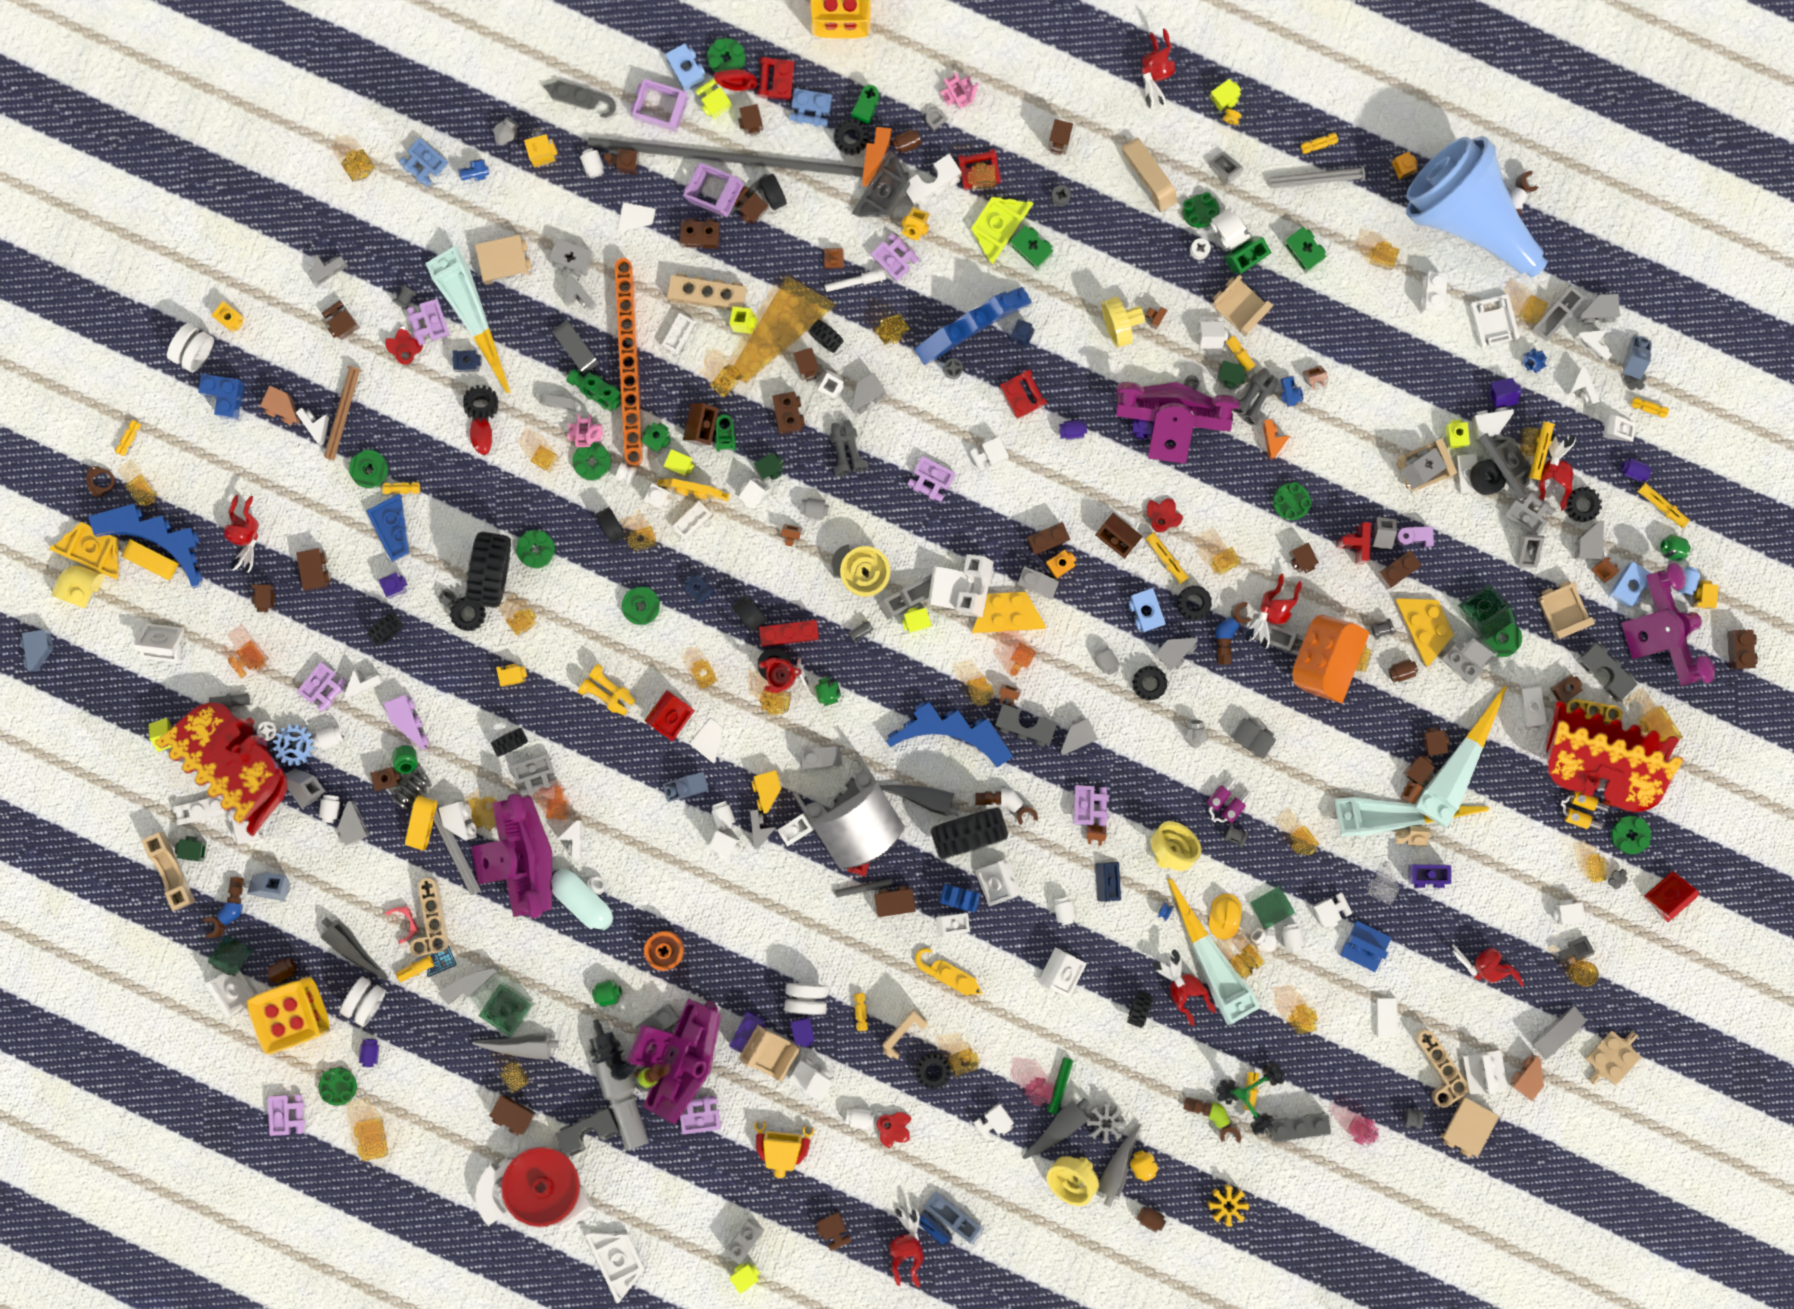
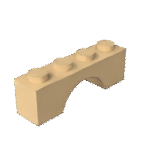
[141,832,196,911]

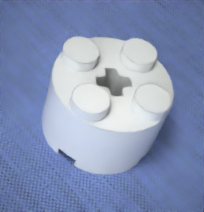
[1210,207,1251,252]

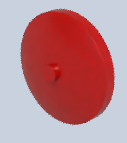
[501,1147,580,1227]

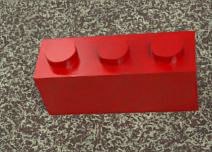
[759,620,819,647]

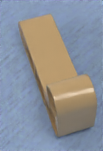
[1121,137,1177,212]
[410,877,449,956]
[1415,1029,1468,1107]

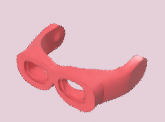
[385,906,419,944]

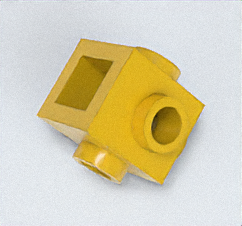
[901,207,930,241]

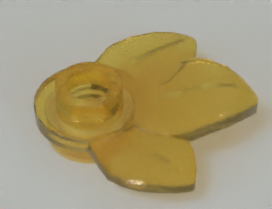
[467,796,497,831]

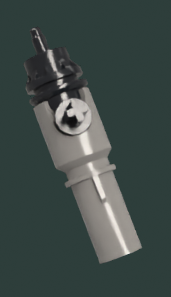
[589,1019,649,1151]

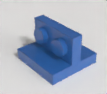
[1340,921,1392,972]

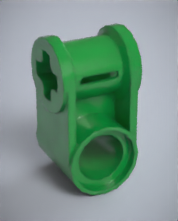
[851,85,879,124]
[716,415,736,452]

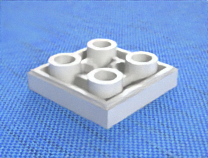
[928,566,968,609]

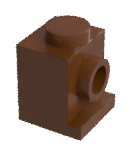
[251,584,275,613]
[1550,675,1583,703]

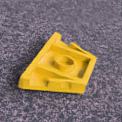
[657,478,730,502]
[49,522,119,580]
[972,592,1046,634]
[1395,598,1454,667]

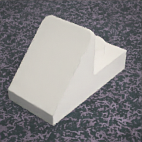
[1574,330,1612,363]
[1567,366,1600,407]
[296,408,329,446]
[1603,415,1636,442]
[345,670,384,699]
[777,813,814,846]
[557,821,583,859]
[936,913,970,936]

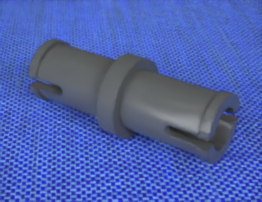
[209,693,250,709]

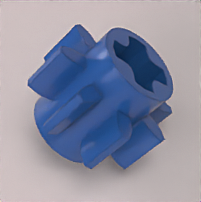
[1522,348,1548,373]

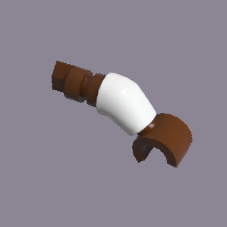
[1510,171,1539,221]
[975,789,1038,825]

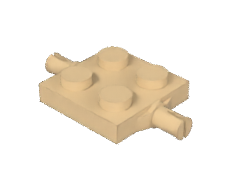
[1585,1030,1641,1086]

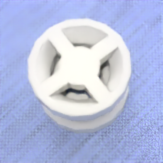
[1190,238,1210,260]
[615,462,637,485]
[257,721,279,741]

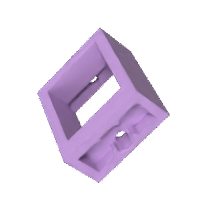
[630,79,688,132]
[683,162,744,218]

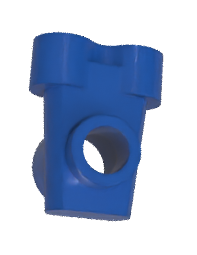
[458,159,490,181]
[1281,376,1304,407]

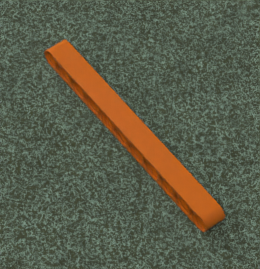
[615,258,643,467]

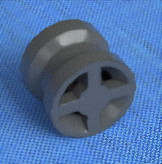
[1051,185,1071,207]
[944,358,963,379]
[1404,1108,1424,1129]

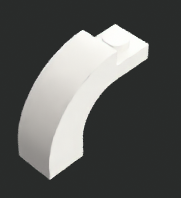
[475,1157,514,1226]

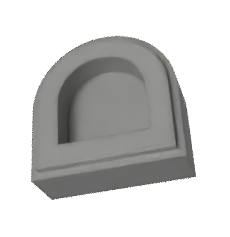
[925,108,948,132]

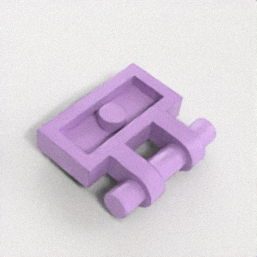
[870,233,920,282]
[406,299,450,345]
[907,456,956,502]
[297,662,347,712]
[1073,785,1109,826]
[268,1094,305,1136]
[680,1095,721,1134]

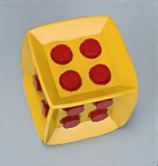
[810,0,871,39]
[247,977,330,1055]

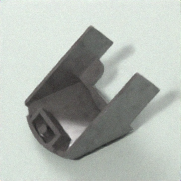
[793,752,905,869]

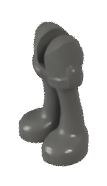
[1232,368,1278,426]
[829,419,869,477]

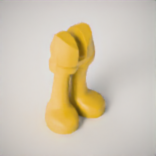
[577,663,636,716]

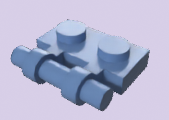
[789,89,832,127]
[399,137,449,187]

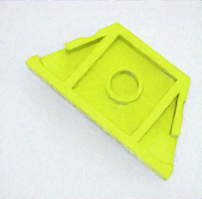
[971,197,1033,265]

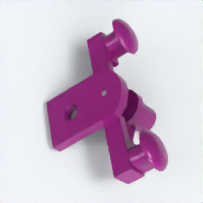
[1621,562,1715,686]

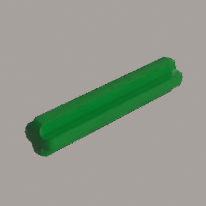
[1047,1057,1074,1114]

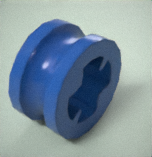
[1157,902,1174,921]

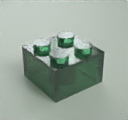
[1458,584,1516,641]
[478,982,535,1037]

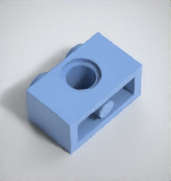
[665,44,705,91]
[1608,562,1651,607]
[1128,588,1166,633]

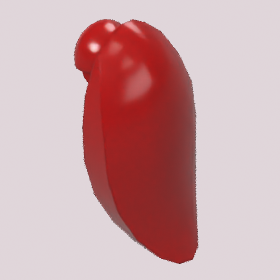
[714,69,757,91]
[470,418,493,455]

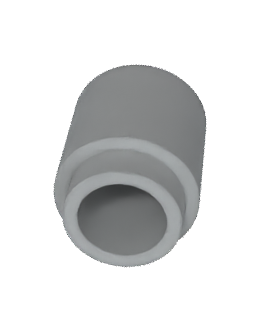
[800,498,829,519]
[1094,645,1120,675]

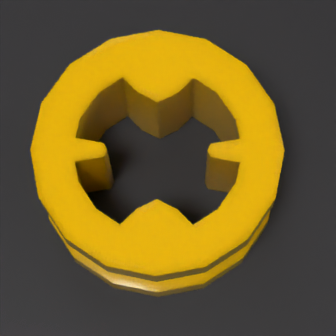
[1222,109,1242,125]

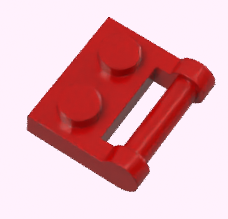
[757,57,794,100]
[958,149,1001,190]
[1000,370,1047,419]

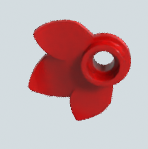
[385,327,423,365]
[1146,498,1183,533]
[876,1112,912,1148]

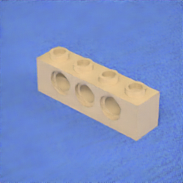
[667,273,747,311]

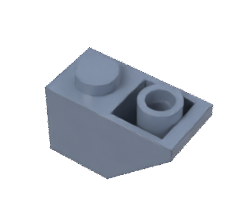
[1623,335,1652,379]
[21,629,53,672]
[663,772,709,802]
[247,872,290,901]

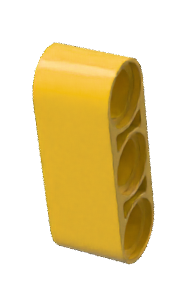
[121,539,179,581]
[1565,699,1623,723]
[405,795,437,851]

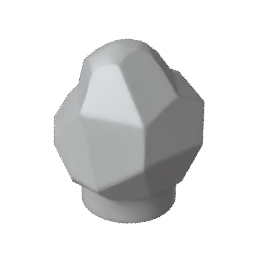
[493,117,519,146]
[1184,719,1208,748]

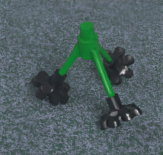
[1216,1060,1285,1135]

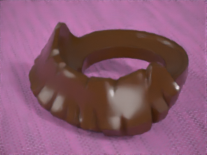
[86,466,115,497]

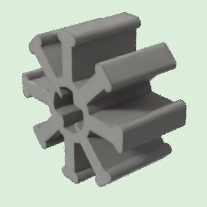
[1086,1102,1126,1143]

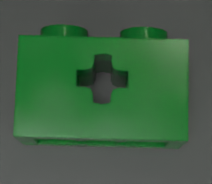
[1009,225,1053,271]
[1283,226,1327,274]
[1224,236,1272,274]

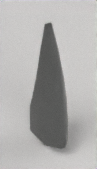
[879,785,960,817]
[320,917,388,980]
[1023,1097,1090,1159]

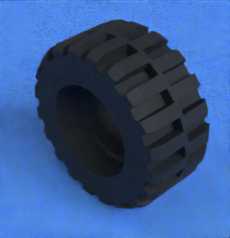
[466,531,511,608]
[931,807,1009,859]

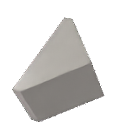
[1209,151,1244,186]
[1517,535,1545,568]

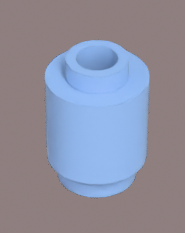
[1677,566,1700,596]

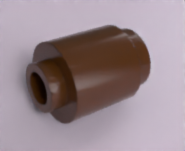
[892,129,922,154]
[1388,659,1418,683]
[267,957,297,984]
[1136,1206,1166,1233]

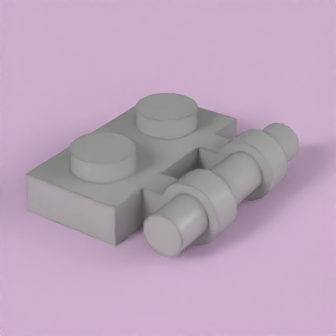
[1504,489,1555,535]
[511,754,559,797]

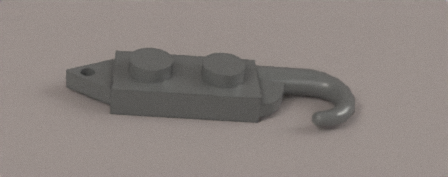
[543,80,616,118]

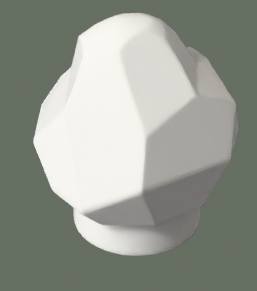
[1251,928,1277,952]

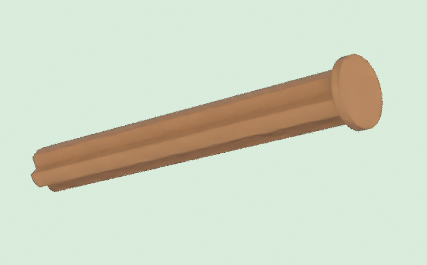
[324,366,362,460]

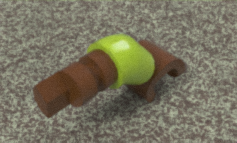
[633,1063,670,1088]
[1183,1097,1241,1143]

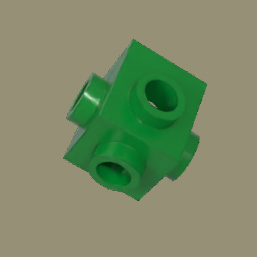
[641,422,671,454]

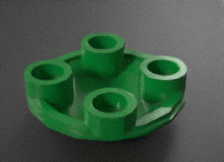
[1182,192,1220,228]
[1273,482,1312,520]
[318,1067,357,1106]

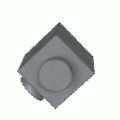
[1372,517,1397,549]

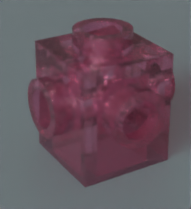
[1024,1077,1054,1106]
[1346,1115,1379,1146]

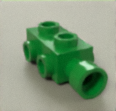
[566,369,621,412]

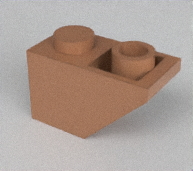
[260,386,300,425]
[1510,1055,1544,1101]

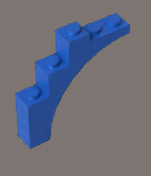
[914,287,1032,365]
[88,504,203,589]
[886,701,1013,768]

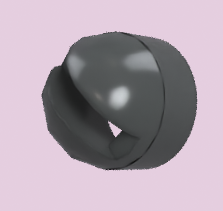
[1184,375,1200,390]
[439,589,456,606]

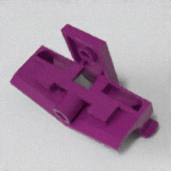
[1116,382,1240,464]
[471,793,552,918]
[627,998,721,1124]

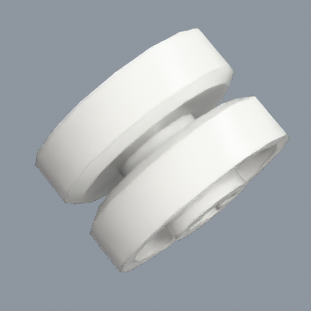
[167,323,214,373]
[340,977,386,1027]
[784,982,828,1014]

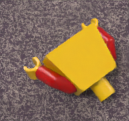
[754,1121,814,1178]

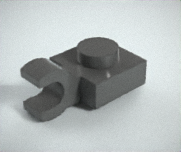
[1557,936,1595,963]

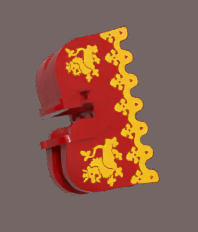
[1545,701,1684,812]
[155,702,288,836]

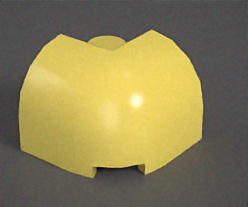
[51,565,105,609]

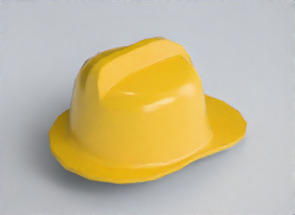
[1209,893,1242,940]

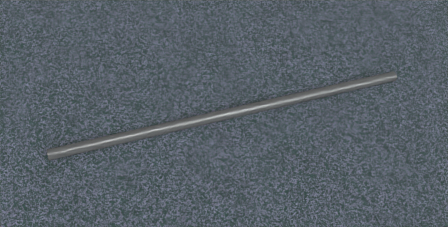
[588,137,909,178]

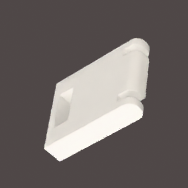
[1470,294,1519,348]

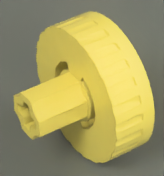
[1101,296,1145,348]
[840,546,890,597]
[1150,821,1201,871]
[1047,1156,1099,1206]

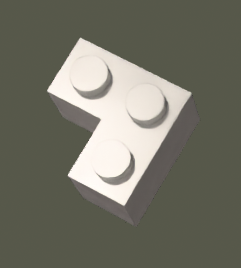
[788,1058,834,1102]

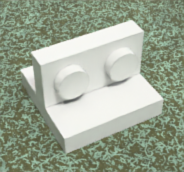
[134,623,184,663]
[975,858,1022,906]
[1038,947,1087,998]
[205,966,256,1018]
[1462,1049,1508,1095]

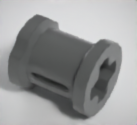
[392,285,416,310]
[1371,618,1395,640]
[1224,825,1248,848]

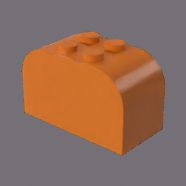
[1292,615,1370,704]

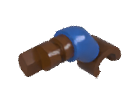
[1215,602,1251,664]
[204,877,244,938]

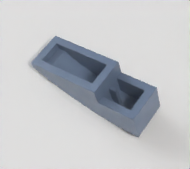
[924,1191,985,1244]

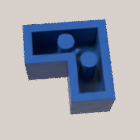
[198,374,245,420]

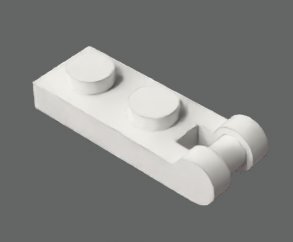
[172,795,229,826]

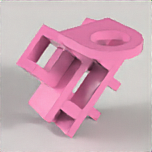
[940,72,978,109]
[567,414,603,447]

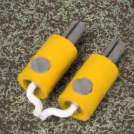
[1560,791,1609,830]

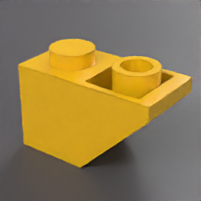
[751,770,782,814]

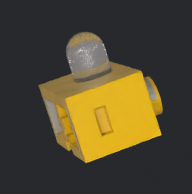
[524,128,558,167]

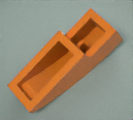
[862,127,891,187]

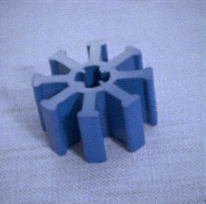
[939,884,980,912]

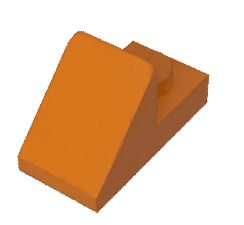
[1262,419,1290,460]

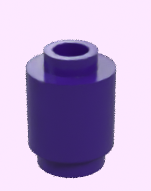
[1059,419,1087,440]
[1621,458,1652,482]
[358,1039,380,1067]

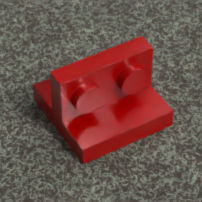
[1337,522,1371,565]
[644,690,695,741]
[1644,871,1700,923]

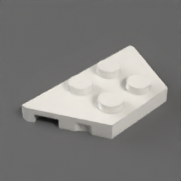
[585,1233,645,1303]

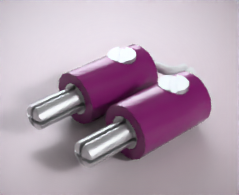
[1206,778,1251,824]

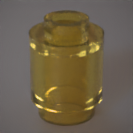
[1585,853,1607,882]

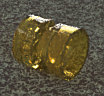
[1228,943,1265,980]
[1567,960,1599,987]

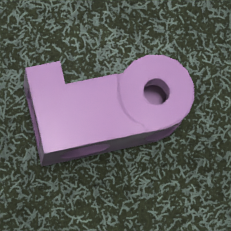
[1396,527,1434,548]

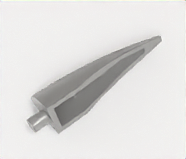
[472,1034,559,1060]
[1097,1124,1142,1207]

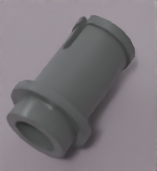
[848,620,874,642]

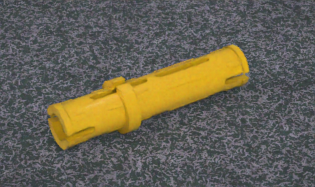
[1529,421,1555,480]
[1637,483,1690,529]
[1145,532,1189,584]

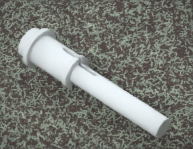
[825,268,886,292]

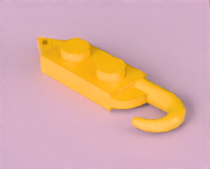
[915,948,983,996]

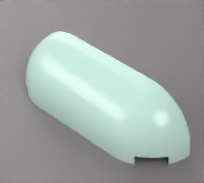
[551,869,613,930]

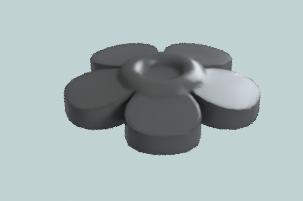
[1624,375,1646,390]
[1608,869,1628,889]

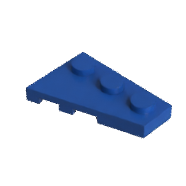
[366,494,410,562]

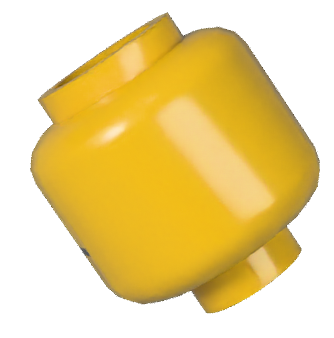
[1130,1151,1158,1181]

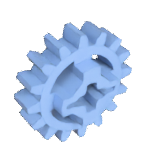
[273,724,316,766]

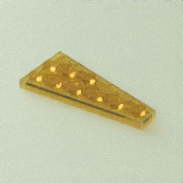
[729,276,836,384]

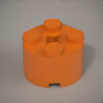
[644,931,685,971]

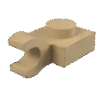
[1395,826,1430,847]

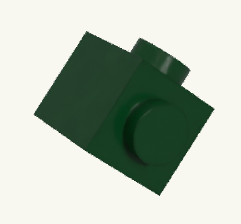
[1216,360,1247,389]
[754,452,785,482]
[175,836,207,862]

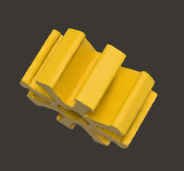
[1208,1184,1249,1226]

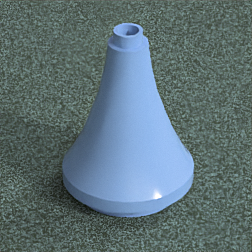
[1406,136,1547,278]

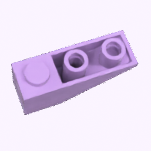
[383,695,429,750]

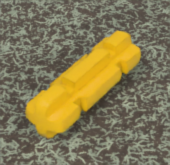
[1301,133,1338,154]
[1631,397,1669,418]
[115,420,141,456]
[382,482,420,494]
[854,993,868,1031]

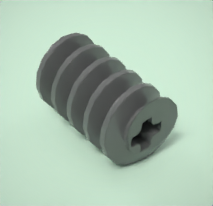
[389,767,432,810]

